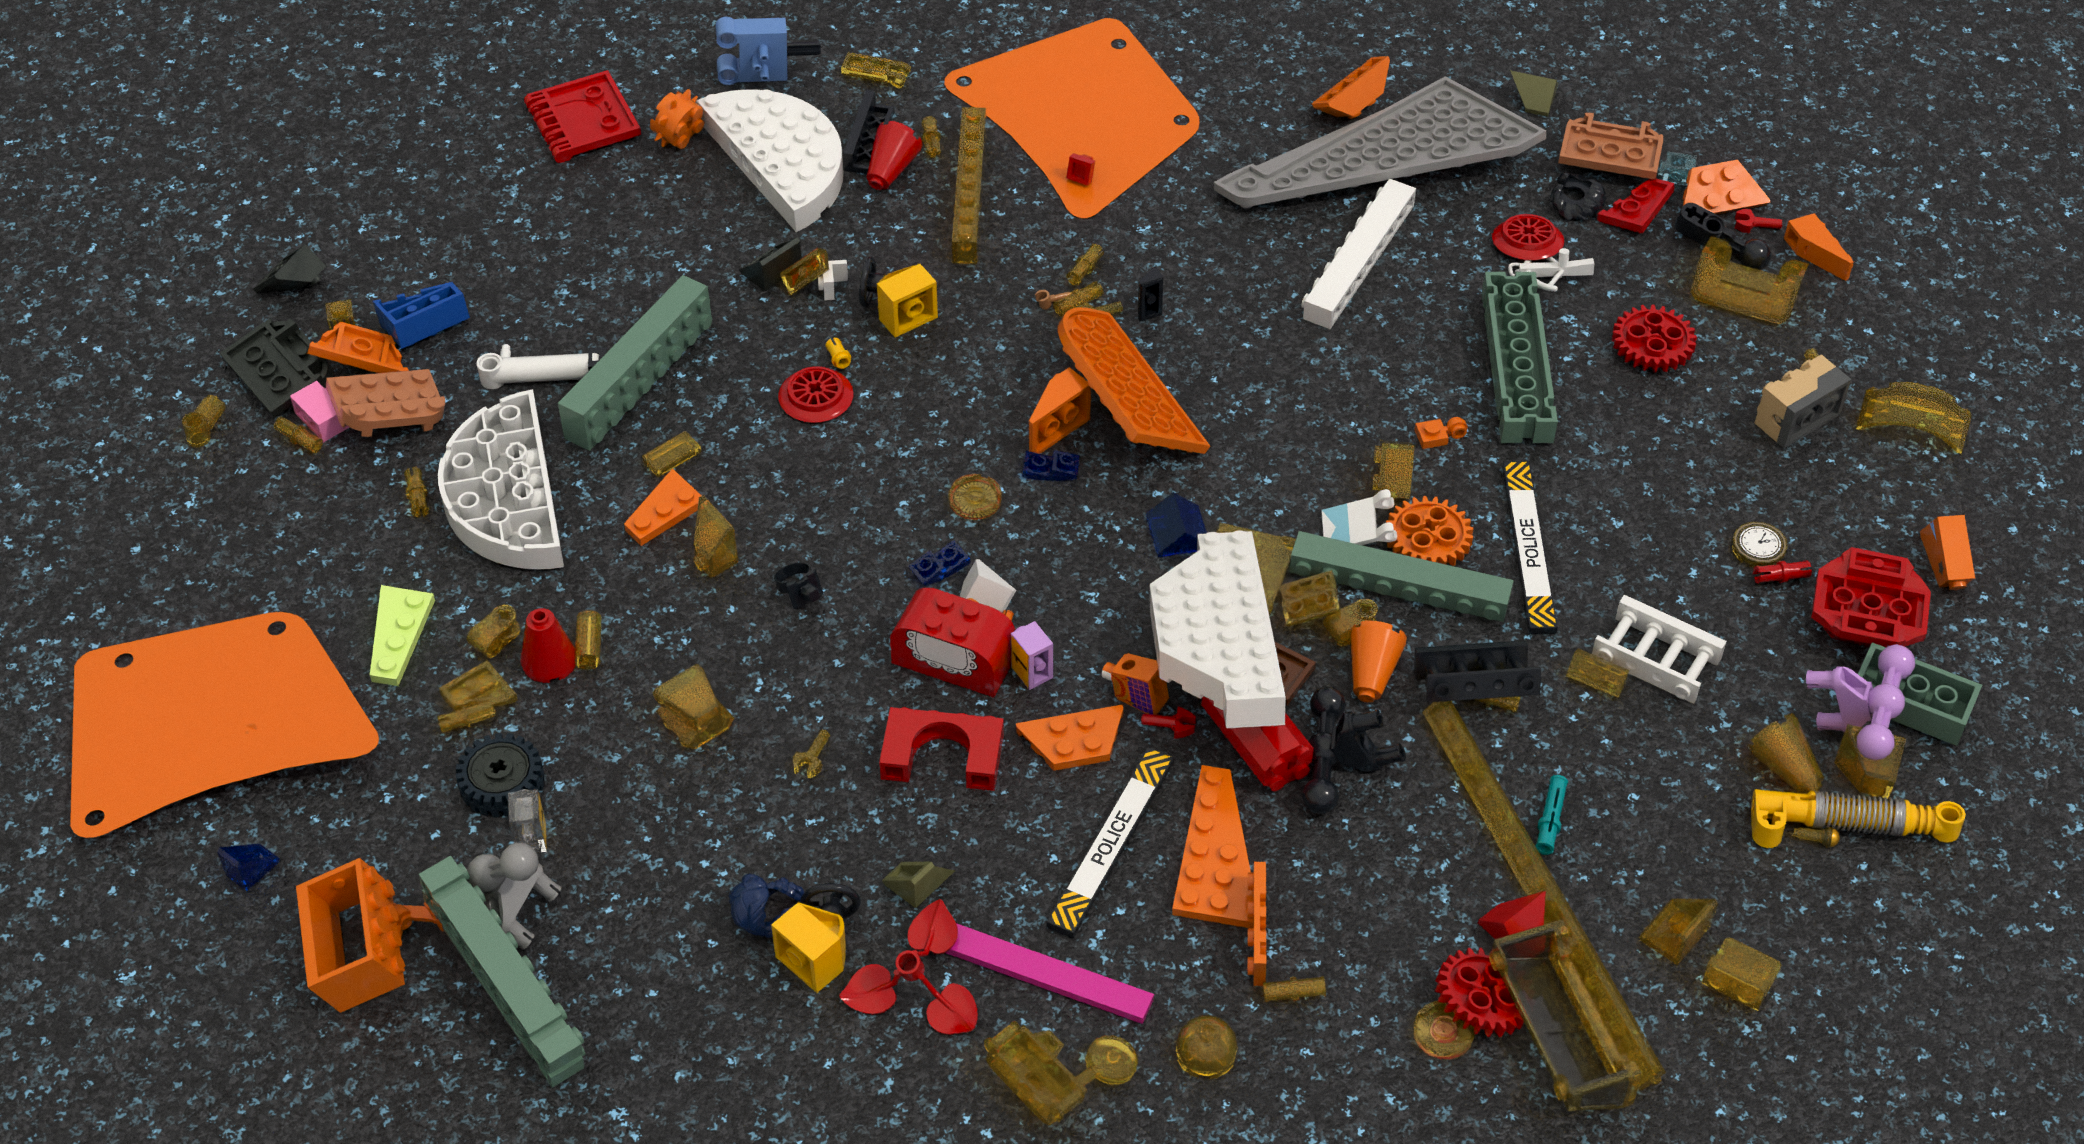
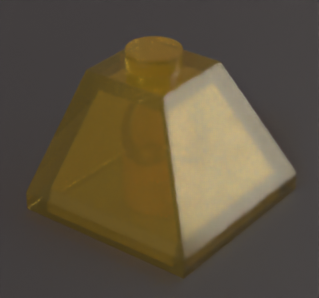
[693,495,738,578]
[1834,724,1906,799]

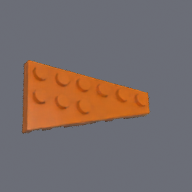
[1172,765,1254,928]

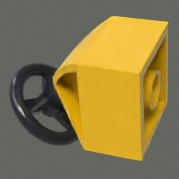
[859,257,938,338]
[771,883,861,993]

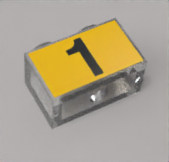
[508,789,547,853]

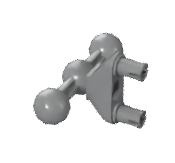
[466,843,561,949]

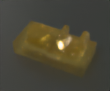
[1566,648,1630,698]

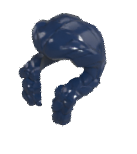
[728,873,804,938]

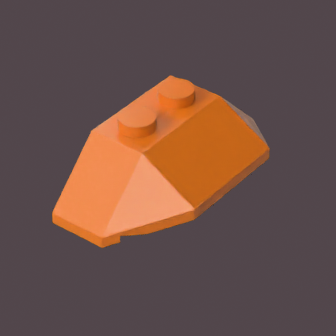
[1312,56,1390,119]

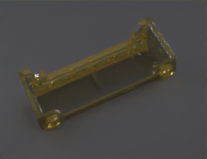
[1489,919,1642,1111]

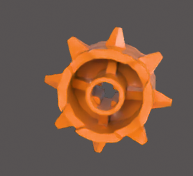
[650,89,705,149]

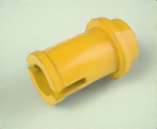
[825,337,851,369]

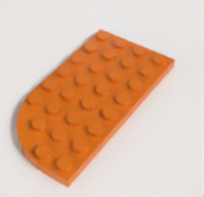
[1058,307,1210,454]

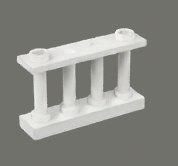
[1591,595,1727,704]

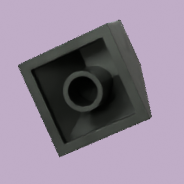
[253,244,326,293]

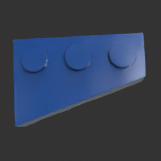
[373,282,470,349]

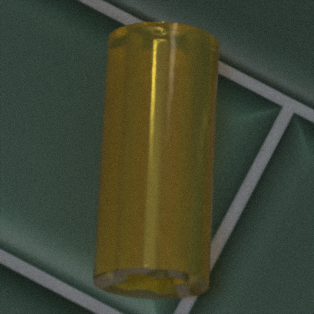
[575,610,602,670]

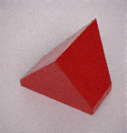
[1478,891,1546,962]

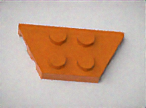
[1682,160,1770,214]
[307,322,409,373]
[1016,705,1123,771]

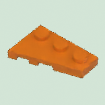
[624,468,706,546]

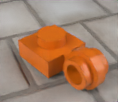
[1415,417,1468,449]

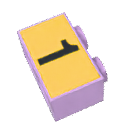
[1011,621,1053,690]

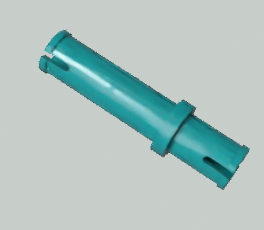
[1535,775,1568,855]

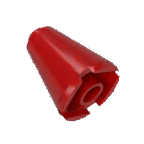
[866,121,923,190]
[521,608,577,683]

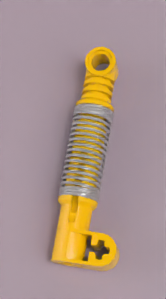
[1751,789,1966,848]

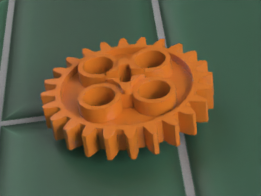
[1386,496,1473,566]

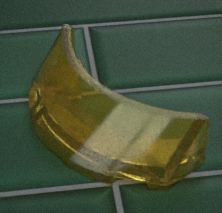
[1856,382,1972,454]

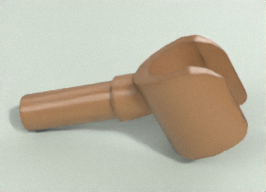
[1035,290,1071,310]

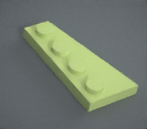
[370,585,435,686]

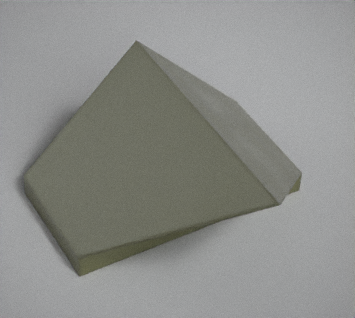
[1510,70,1558,117]
[882,861,955,908]

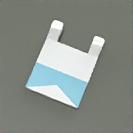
[1322,489,1397,545]

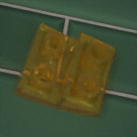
[1280,570,1341,627]

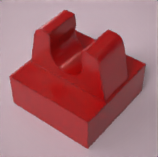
[1066,153,1095,186]

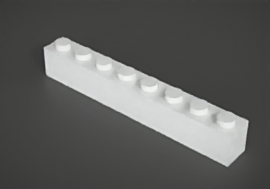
[1301,179,1416,329]

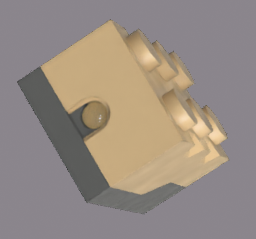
[1755,355,1851,448]

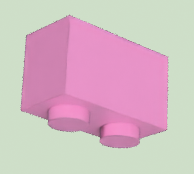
[290,381,350,443]

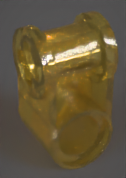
[1323,599,1378,646]
[467,605,520,658]

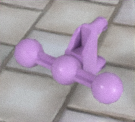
[1806,644,1915,761]

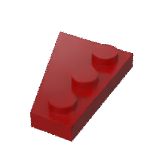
[1597,178,1675,234]

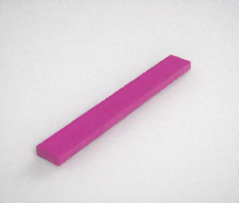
[945,923,1154,1024]

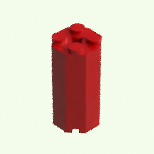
[1201,696,1314,791]

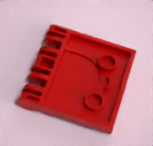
[524,70,641,163]

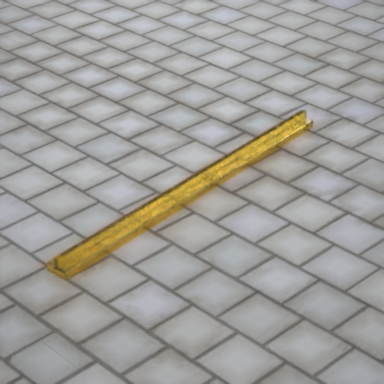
[1423,701,1666,1091]

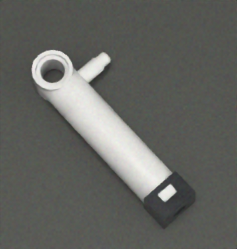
[477,344,608,389]

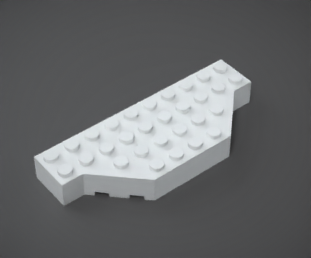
[1150,531,1286,728]

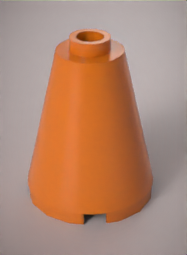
[1351,621,1407,703]

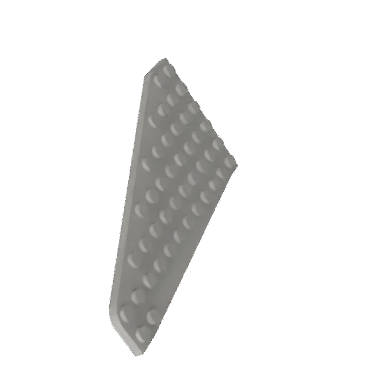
[1214,76,1546,208]

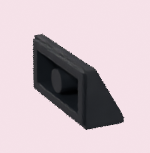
[1138,267,1163,322]

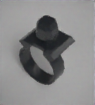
[774,562,823,609]

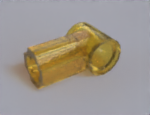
[182,395,226,447]

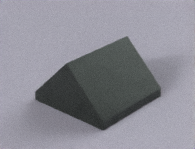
[739,237,803,291]

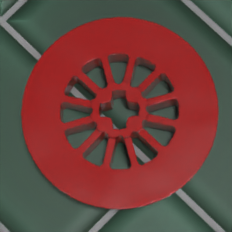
[1492,214,1564,260]
[778,366,854,423]

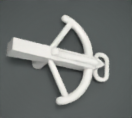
[1508,248,1594,292]

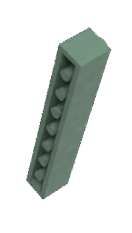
[1289,531,1514,622]

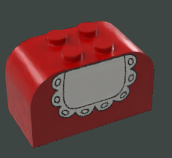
[890,588,1015,698]

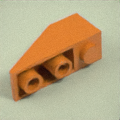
[1784,213,1854,281]

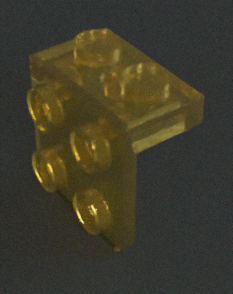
[1701,938,1781,1011]

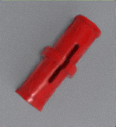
[1753,560,1812,584]

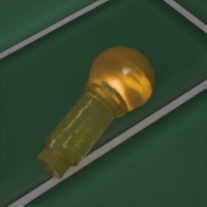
[1793,827,1840,848]

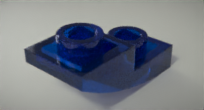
[1021,450,1080,481]
[908,540,971,586]

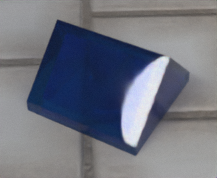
[1146,492,1207,557]

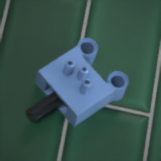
[715,17,821,85]

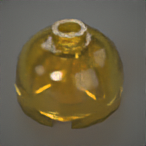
[1176,1015,1238,1079]

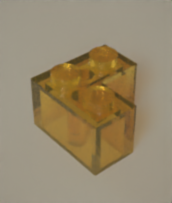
[1372,440,1415,499]

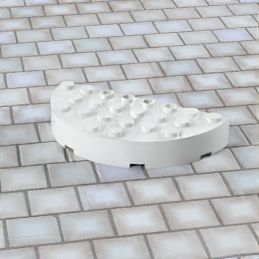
[696,90,843,232]
[438,389,564,569]

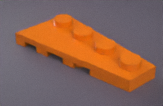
[1247,862,1266,986]

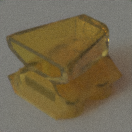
[653,664,734,749]

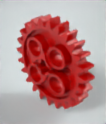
[1612,304,1697,373]
[1435,948,1534,1037]

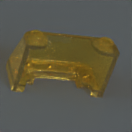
[1691,236,1809,324]

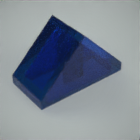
[217,843,280,891]

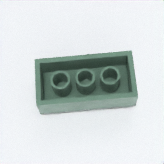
[1858,642,1982,746]

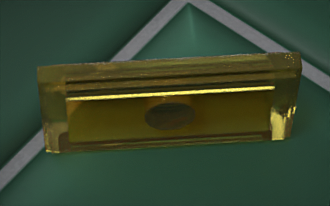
[780,248,829,296]

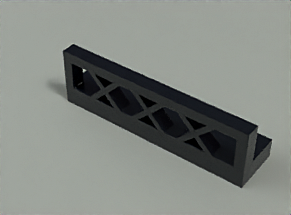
[843,89,895,174]

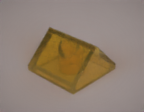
[1639,899,1718,965]

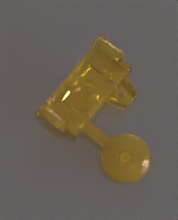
[984,1021,1138,1125]

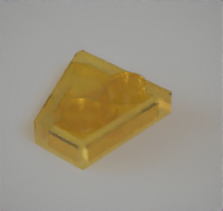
[439,660,518,713]

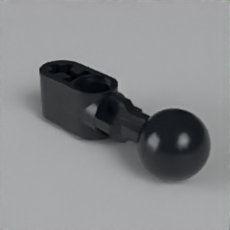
[1675,203,1771,269]

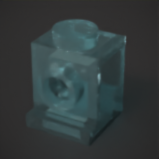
[1658,151,1697,188]

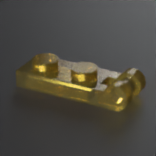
[841,52,911,88]

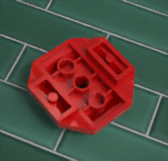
[1811,547,1931,647]

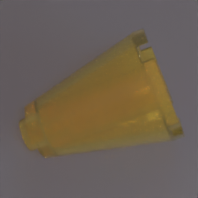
[1746,713,1824,794]

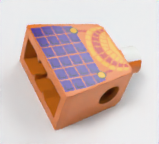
[1102,653,1169,715]

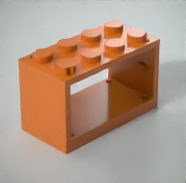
[296,858,405,1013]

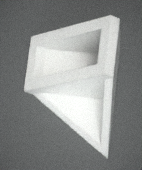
[960,559,1016,612]

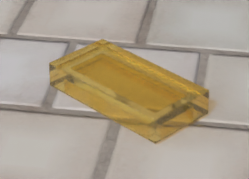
[642,431,701,477]

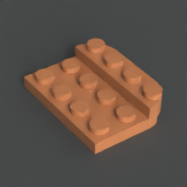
[1558,113,1663,180]
[326,369,445,437]

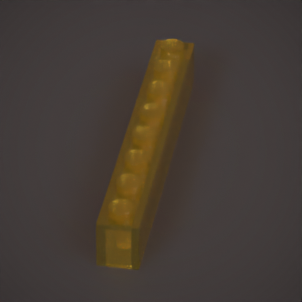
[952,107,986,264]

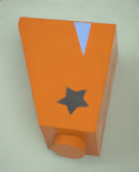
[1920,515,1975,590]

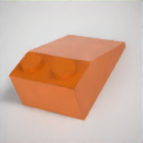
[1029,367,1091,459]

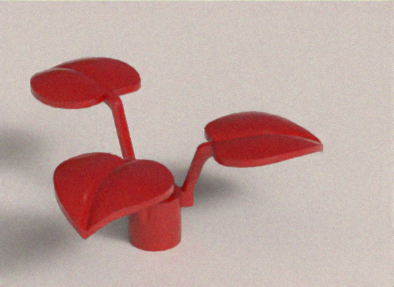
[839,899,978,1035]

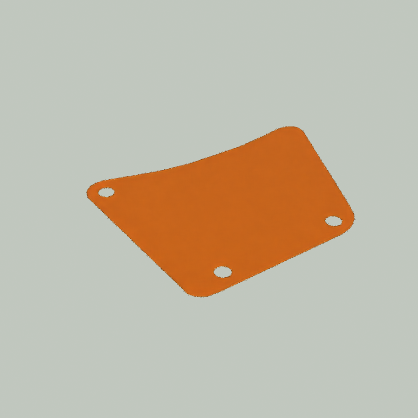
[944,18,1199,218]
[70,612,379,838]

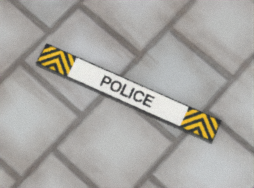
[1502,461,1558,634]
[1046,747,1174,938]

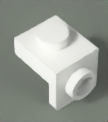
[818,260,848,300]

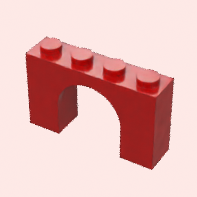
[879,707,1004,791]

